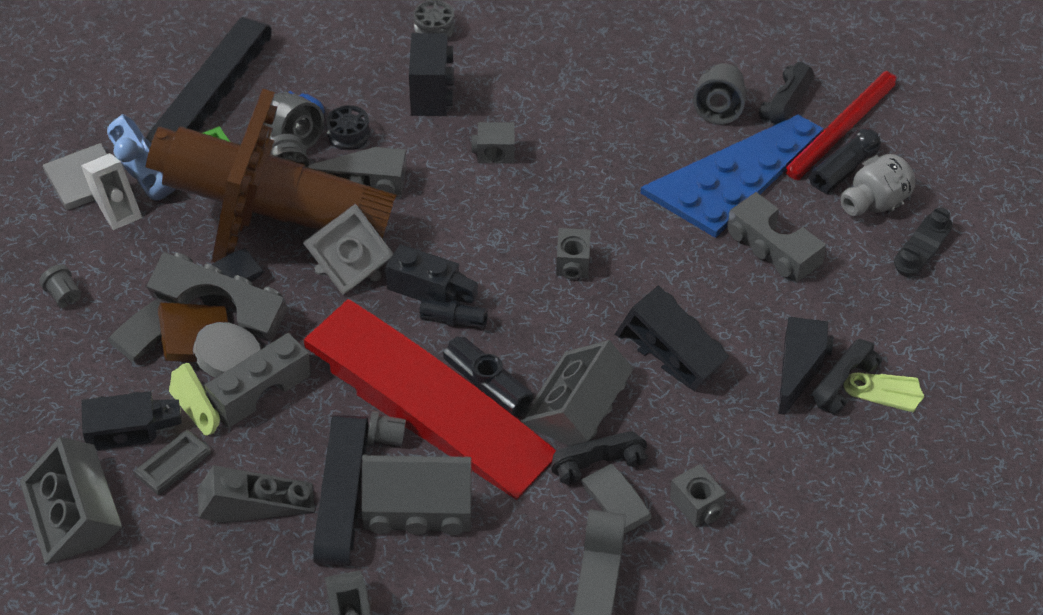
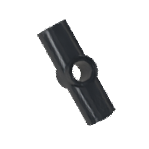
[443,336,534,417]

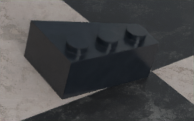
[614,285,730,391]

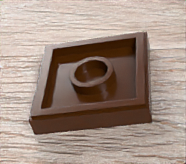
[158,302,228,362]

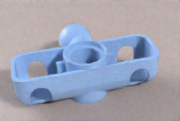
[107,114,176,200]

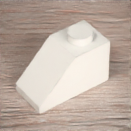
[81,153,142,230]

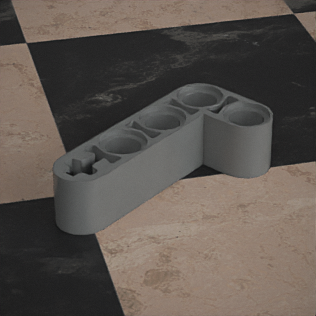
[573,509,626,615]

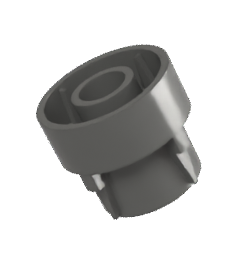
[693,64,747,124]
[268,91,324,149]

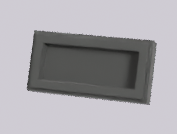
[134,430,211,495]

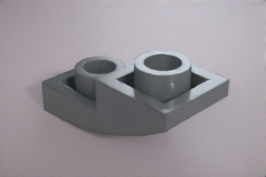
[108,298,164,362]
[582,463,652,534]

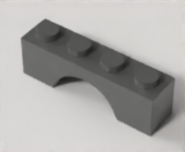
[146,252,288,342]

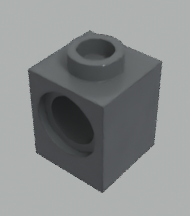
[471,122,515,164]
[556,228,591,280]
[670,464,726,527]

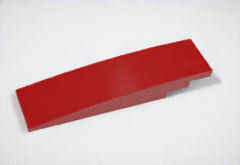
[304,299,557,500]

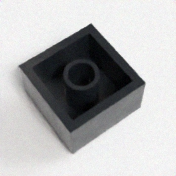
[409,33,454,116]

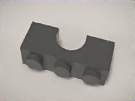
[727,192,826,283]
[205,333,311,428]

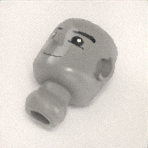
[840,154,916,216]

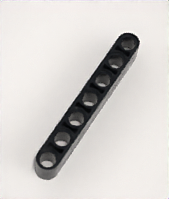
[145,17,272,143]

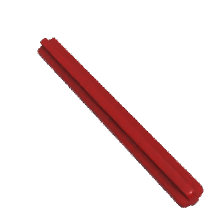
[786,71,897,180]

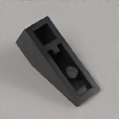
[778,316,834,415]

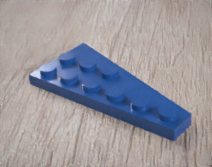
[640,115,823,238]

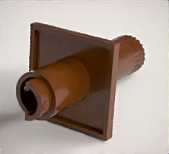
[145,89,396,262]

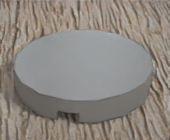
[193,322,260,378]

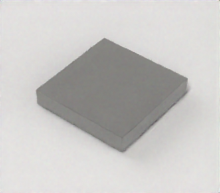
[43,143,107,211]
[303,203,393,295]

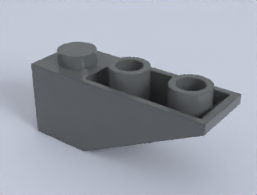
[308,147,407,196]
[197,465,315,523]

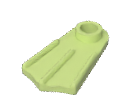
[169,363,220,435]
[843,373,924,412]

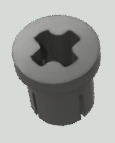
[39,264,81,308]
[367,410,406,447]

